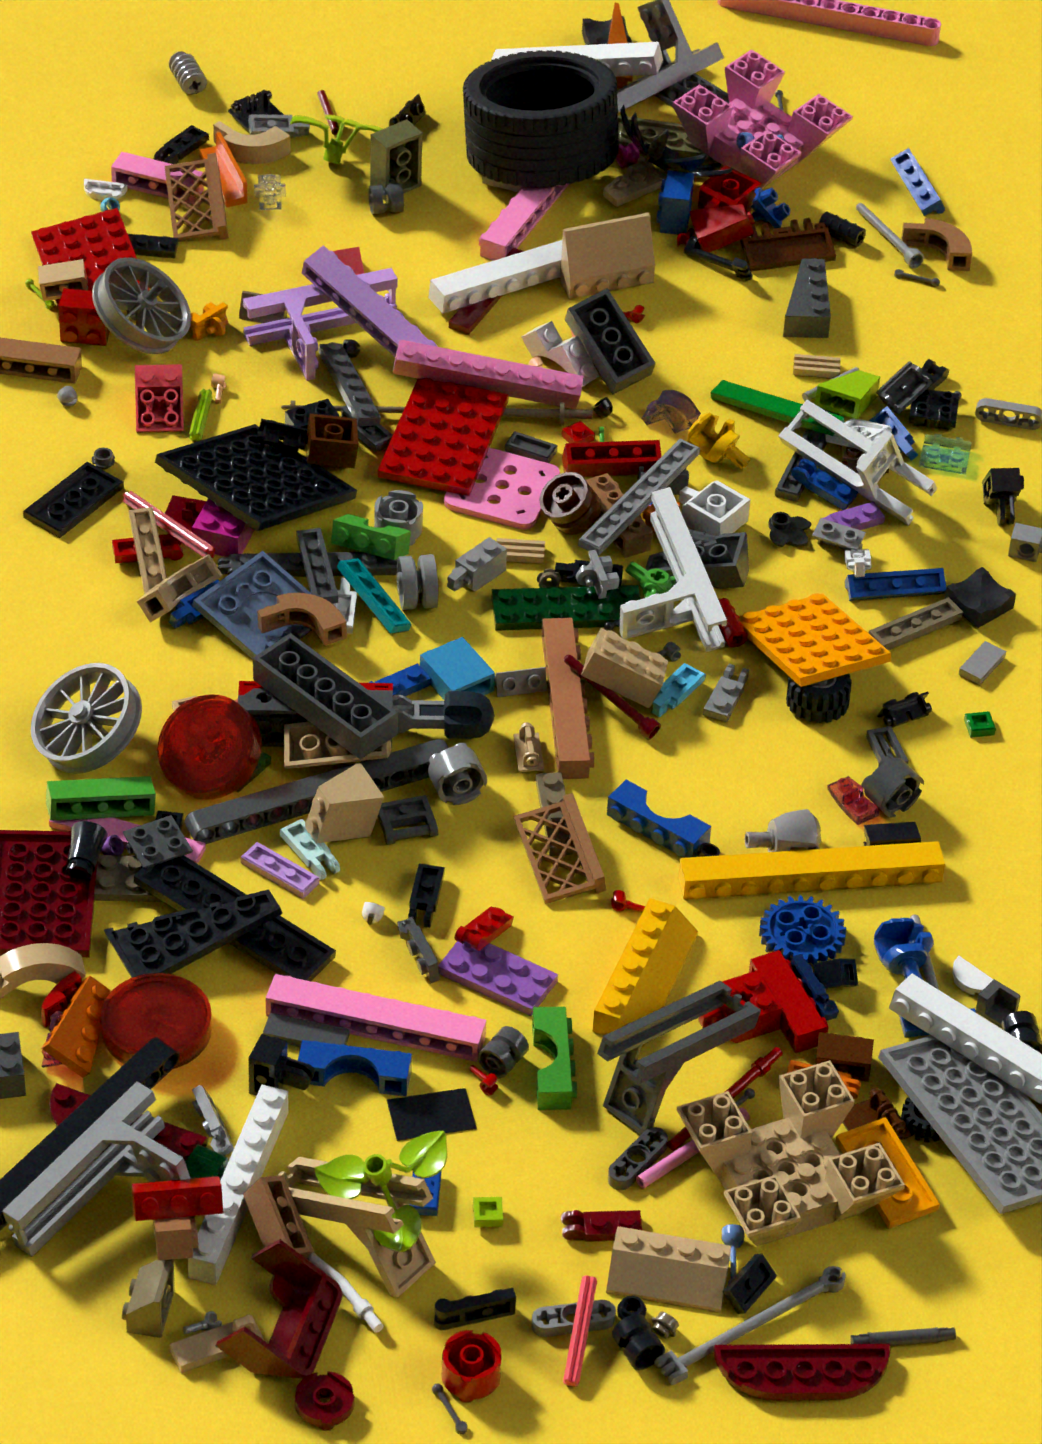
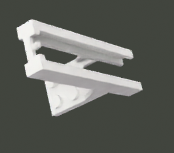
[779,399,937,526]
[619,487,727,652]

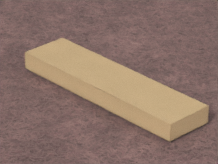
[129,507,167,594]

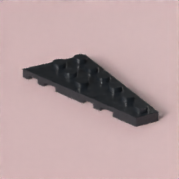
[104,889,283,991]

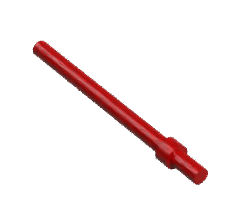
[667,1047,783,1151]

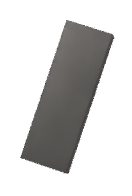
[263,1013,350,1047]

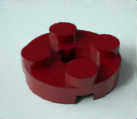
[295,1371,354,1431]

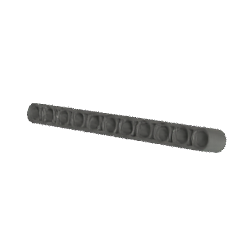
[184,739,449,844]

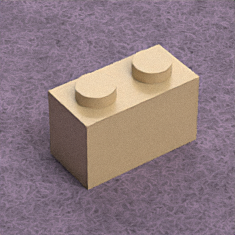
[38,259,88,301]

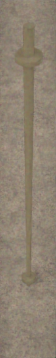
[281,400,593,426]

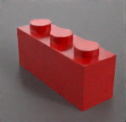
[132,1176,223,1221]

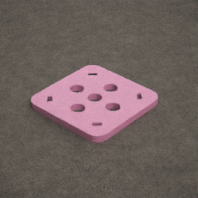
[444,448,560,529]

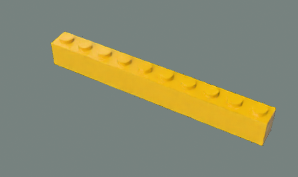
[678,841,945,899]

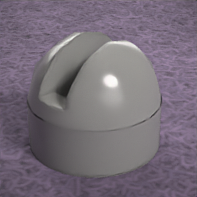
[57,386,78,407]

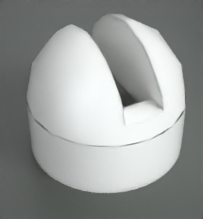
[362,902,385,923]

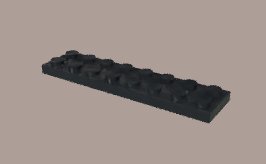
[133,855,336,982]

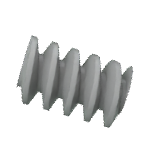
[169,51,207,94]

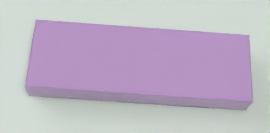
[241,842,319,899]

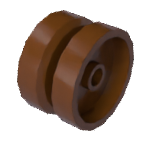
[539,472,602,534]

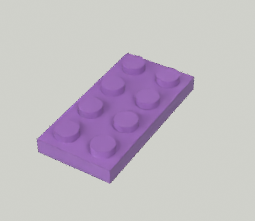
[438,941,558,1016]

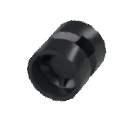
[1001,1011,1042,1054]
[612,1313,665,1370]

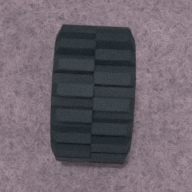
[786,674,852,723]

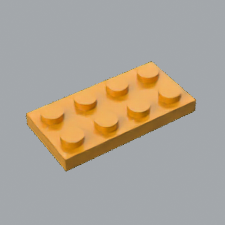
[835,1117,940,1229]

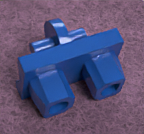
[751,187,790,228]

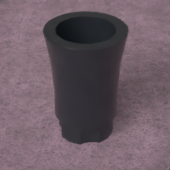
[66,821,108,882]

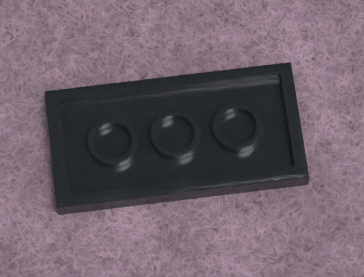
[23,462,124,538]

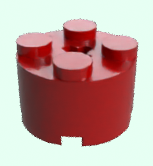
[441,1330,501,1403]

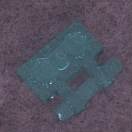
[919,434,972,475]

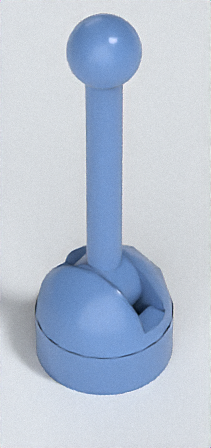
[737,132,784,150]
[722,1224,745,1284]

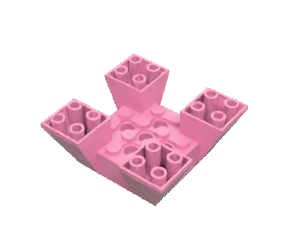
[672,49,853,188]

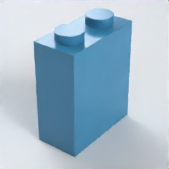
[420,637,495,700]

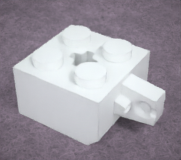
[679,480,750,535]

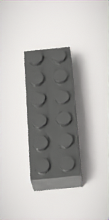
[253,633,398,760]

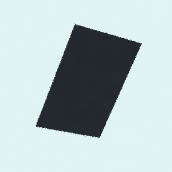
[387,1088,477,1140]

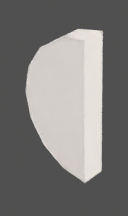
[84,179,128,201]
[952,956,994,995]

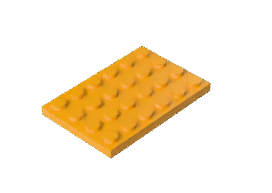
[739,593,891,687]

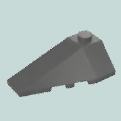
[645,532,749,589]

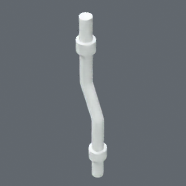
[306,1252,384,1333]

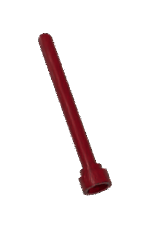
[564,655,661,740]

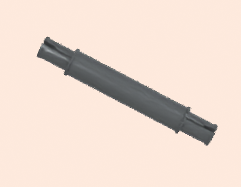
[850,1327,956,1346]

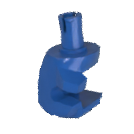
[874,918,934,980]

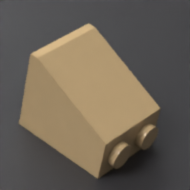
[305,763,384,843]

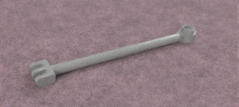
[654,1266,845,1385]

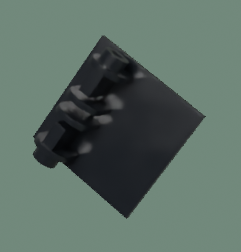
[228,90,284,131]
[909,389,959,430]

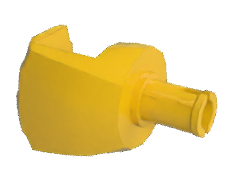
[687,413,751,470]

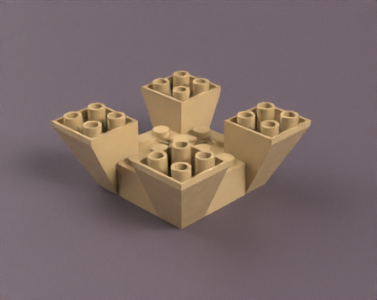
[677,1061,905,1246]

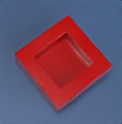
[561,421,595,443]

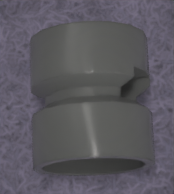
[368,183,404,215]
[478,1026,529,1078]

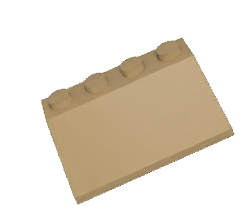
[560,213,655,299]

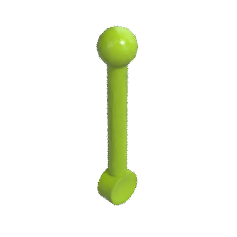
[25,279,55,309]

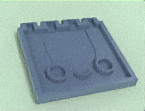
[192,551,312,659]

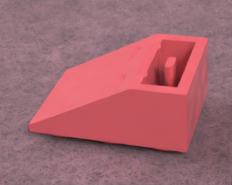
[135,364,184,432]

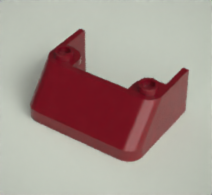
[216,1239,342,1379]

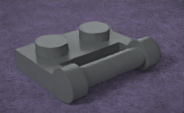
[377,795,438,845]

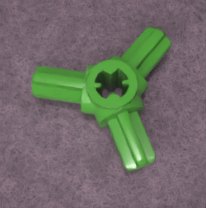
[626,561,677,598]

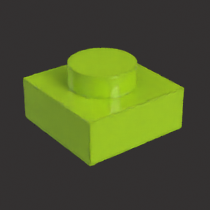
[473,1197,503,1227]

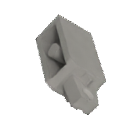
[447,537,507,592]

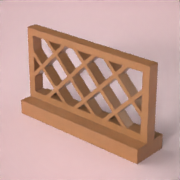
[164,153,229,242]
[514,793,606,904]

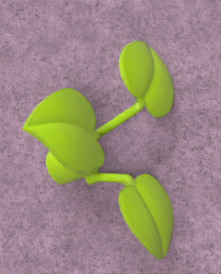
[290,115,383,164]
[314,1131,447,1253]

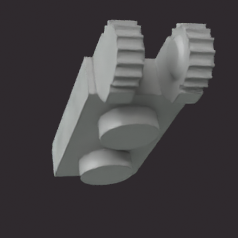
[703,664,750,722]

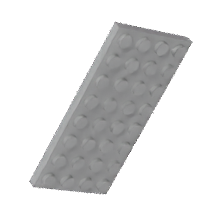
[878,1035,1042,1214]

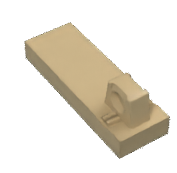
[170,1315,263,1373]

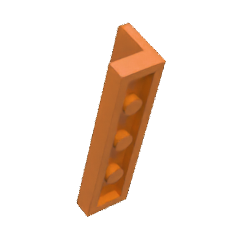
[199,132,247,208]

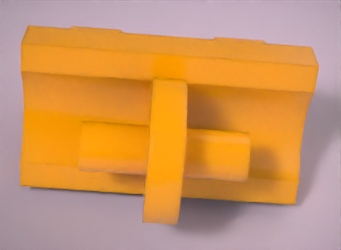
[190,302,228,341]

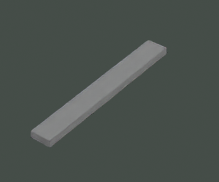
[578,439,700,556]

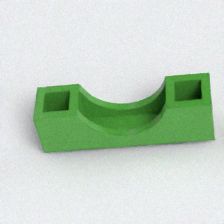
[532,1007,577,1110]

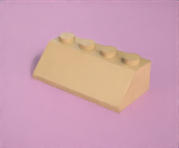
[284,722,391,769]
[606,1226,731,1313]

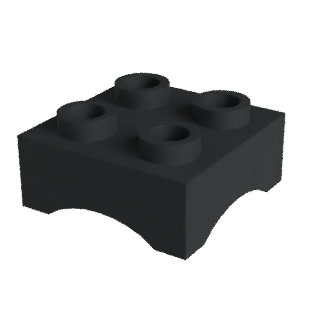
[582,16,631,45]
[945,567,1016,628]

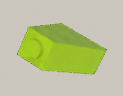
[814,370,880,419]

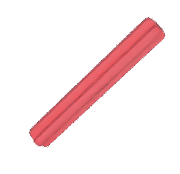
[563,1275,597,1387]

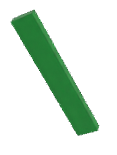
[711,380,844,436]

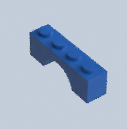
[607,779,711,858]
[298,1040,412,1097]

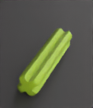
[189,389,212,441]

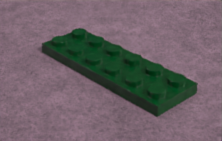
[491,585,640,630]

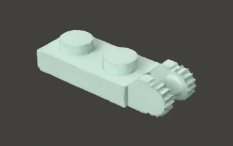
[280,819,340,881]

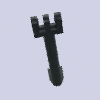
[684,236,753,281]

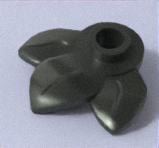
[768,512,812,547]

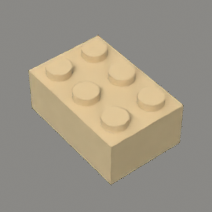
[581,628,668,708]

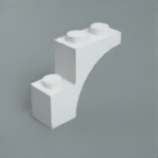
[521,321,599,387]

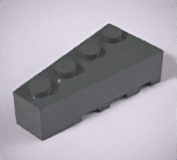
[783,258,831,338]

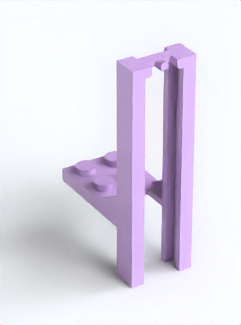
[243,268,398,381]

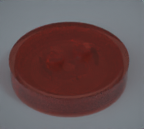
[157,694,262,799]
[101,973,212,1069]

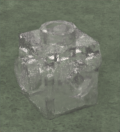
[254,174,286,210]

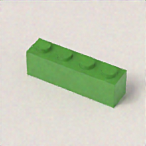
[46,776,156,821]

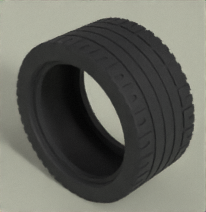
[463,50,619,187]

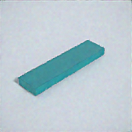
[337,558,412,633]

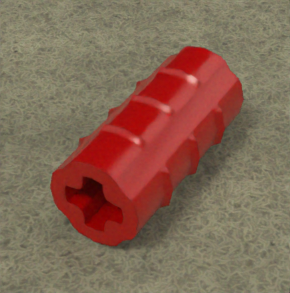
[718,598,748,648]

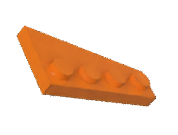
[41,976,111,1078]

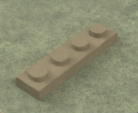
[869,597,963,650]
[535,772,574,856]

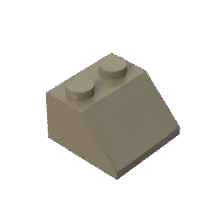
[122,1259,175,1338]

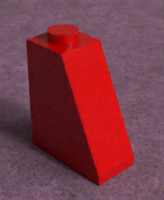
[689,204,755,253]

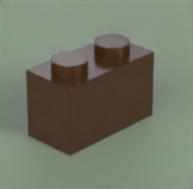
[815,1032,874,1082]

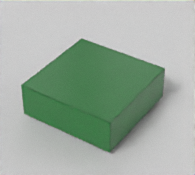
[964,711,996,738]

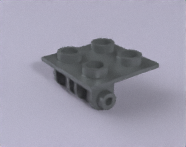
[123,815,193,868]

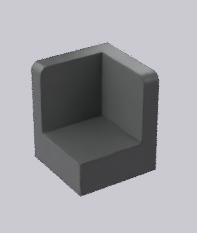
[976,979,1020,1028]

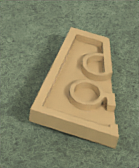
[603,156,667,207]

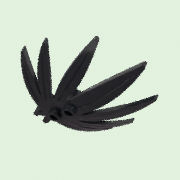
[620,104,733,178]

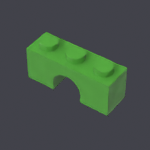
[331,514,411,560]

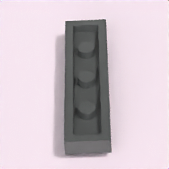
[296,528,338,603]

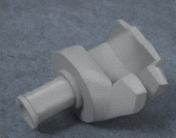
[744,809,821,852]

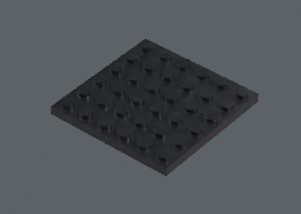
[155,424,357,531]

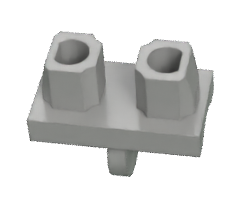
[576,550,619,599]

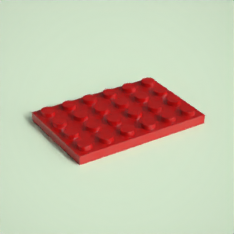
[31,208,149,311]
[378,378,509,496]

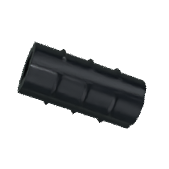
[819,211,866,247]

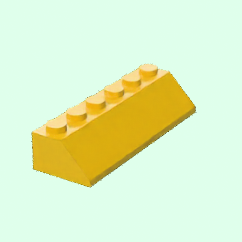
[592,898,698,1048]

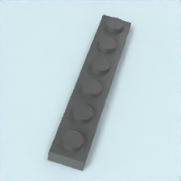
[318,342,381,426]

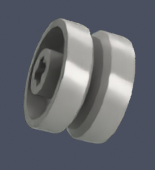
[397,554,438,610]

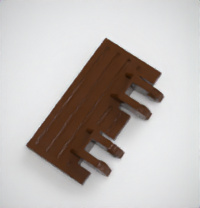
[740,218,836,271]

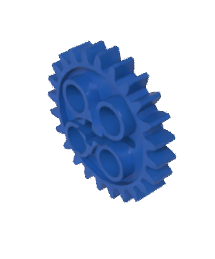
[759,895,846,966]

